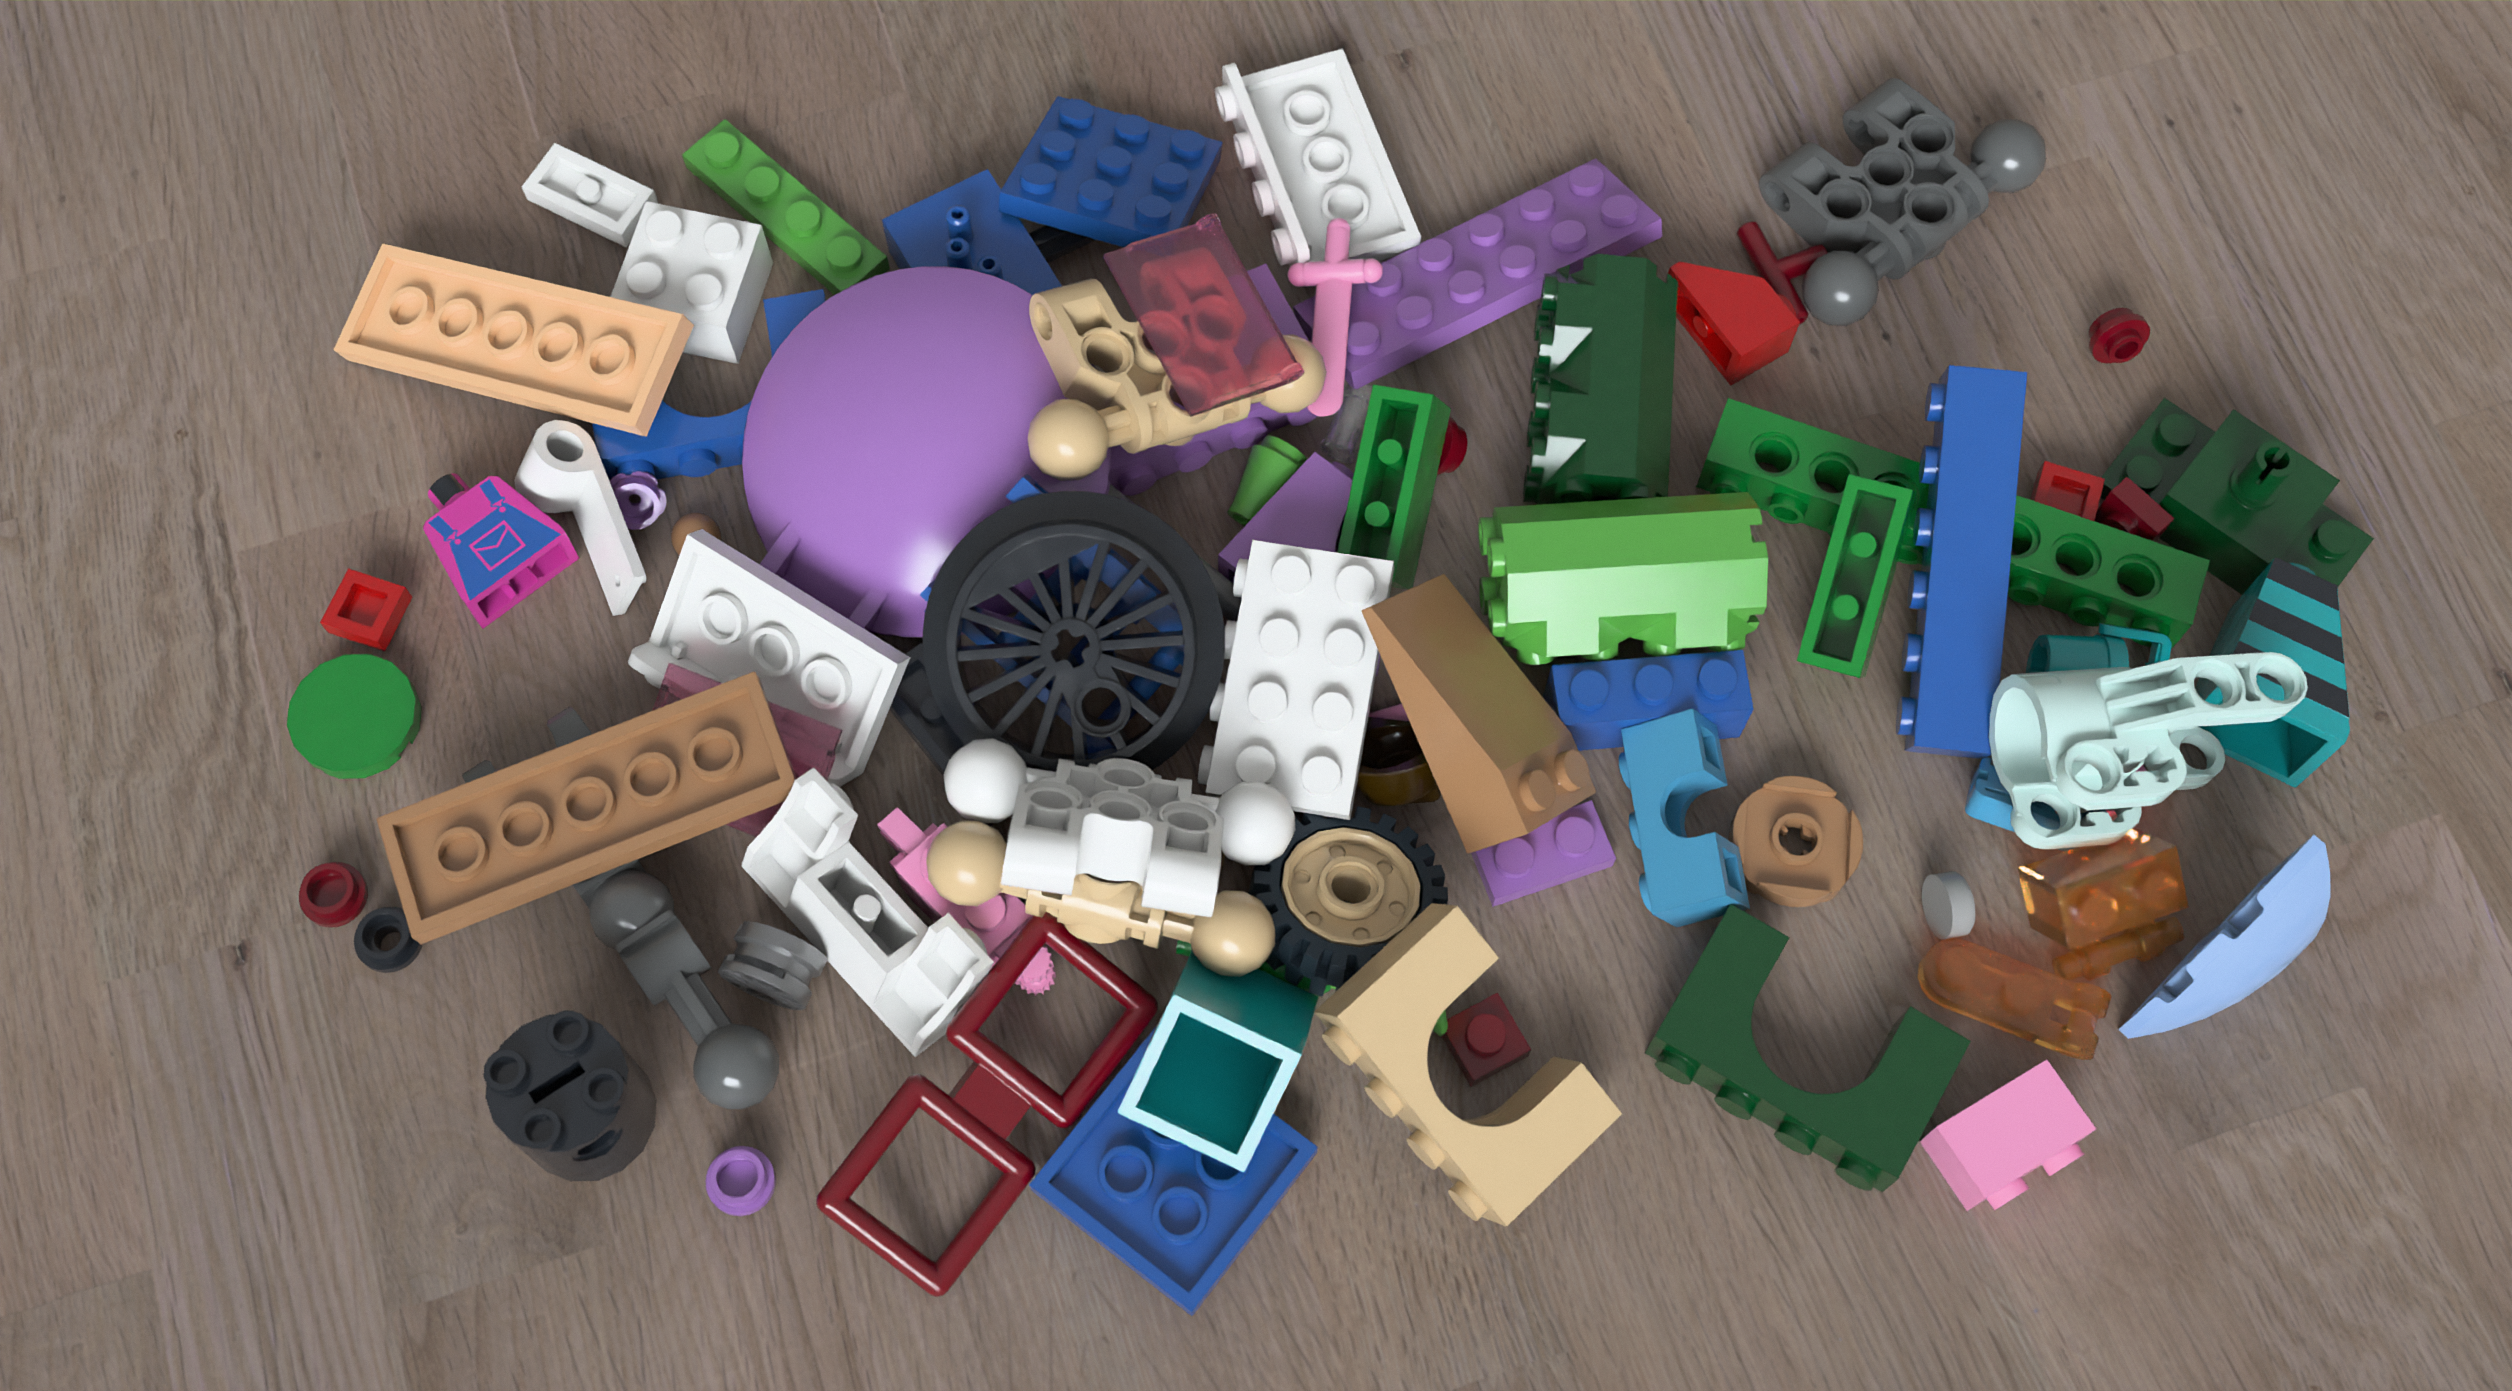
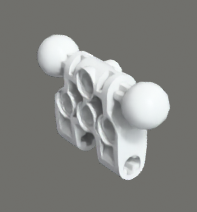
[944,739,1295,917]

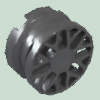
[718,921,827,1010]

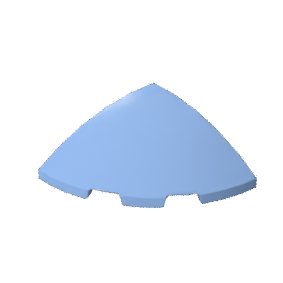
[2118,835,2330,1039]

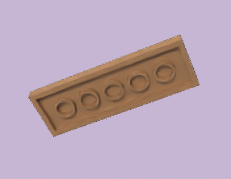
[376,671,797,944]

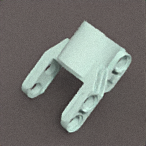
[1989,652,2308,849]

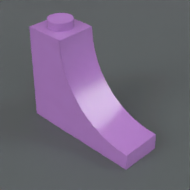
[1218,452,1381,677]

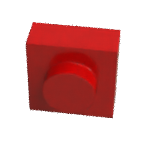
[2030,461,2105,521]
[320,568,413,652]

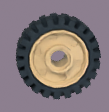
[1248,806,1448,997]

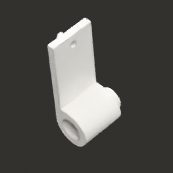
[514,420,646,616]

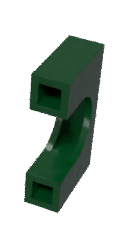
[1645,904,1971,1192]

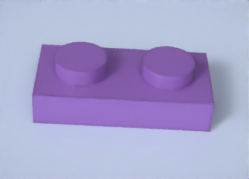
[1471,800,1616,907]

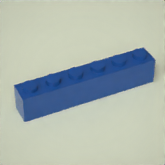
[1896,365,2027,759]

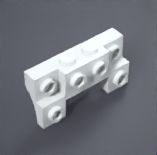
[741,768,994,1057]

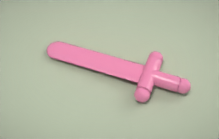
[1288,218,1383,417]

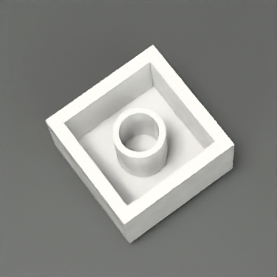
[610,201,773,364]

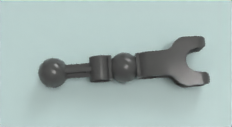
[462,706,779,1110]

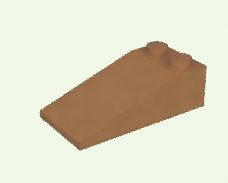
[1361,574,1596,854]

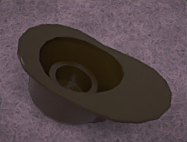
[1357,717,1441,806]

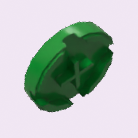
[287,654,422,779]

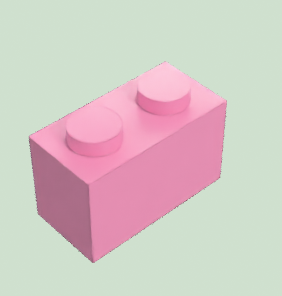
[1920,1060,2096,1211]

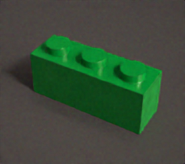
[1337,384,1451,590]
[1797,474,1917,678]

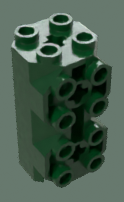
[1523,254,1678,505]

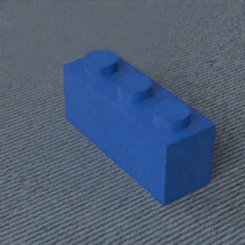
[1543,650,1754,751]

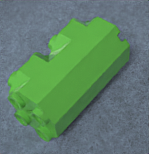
[1478,492,1768,665]

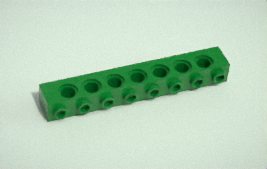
[1696,398,2210,649]

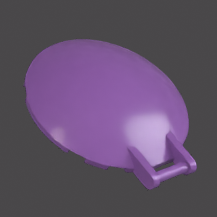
[742,266,1112,637]

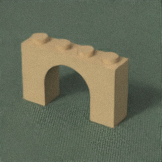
[1314,903,1622,1227]

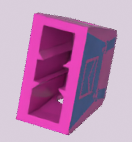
[422,473,579,629]

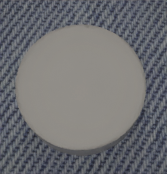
[1922,871,1975,940]

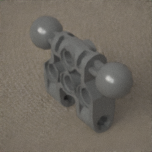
[1759,78,2046,326]

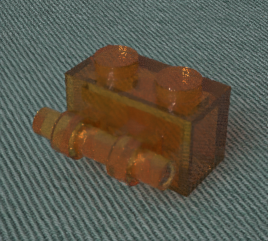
[2018,828,2189,983]

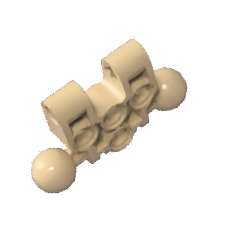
[1027,249,1327,481]
[926,820,1275,977]

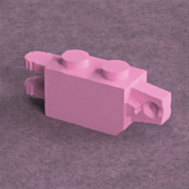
[877,807,1056,996]

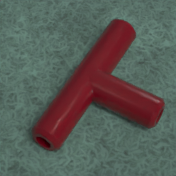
[1736,221,1828,325]

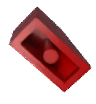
[1668,261,1800,386]

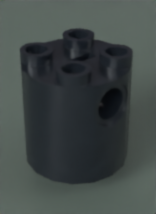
[483,1010,657,1181]

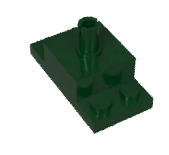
[2100,398,2374,595]

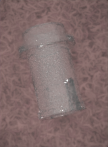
[1320,383,1372,463]

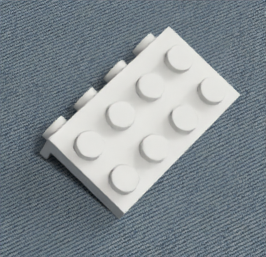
[1215,49,1421,267]
[628,529,911,787]
[1198,540,1394,820]

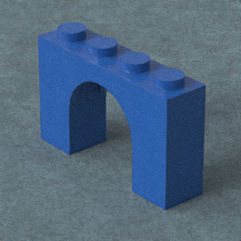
[592,289,827,481]

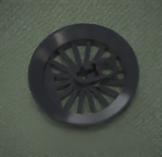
[923,491,1225,772]

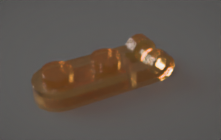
[1918,938,2112,1060]

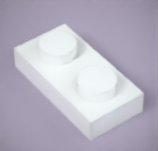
[522,143,658,248]

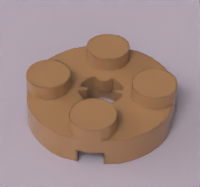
[1728,776,1863,907]

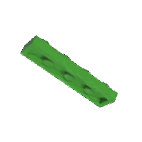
[682,119,890,295]

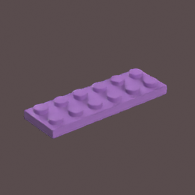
[1293,158,1662,391]

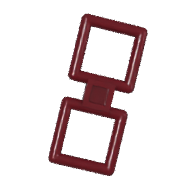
[816,912,1158,1297]

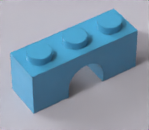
[1619,708,1750,927]

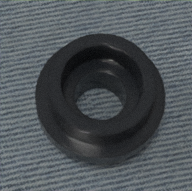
[354,907,423,973]

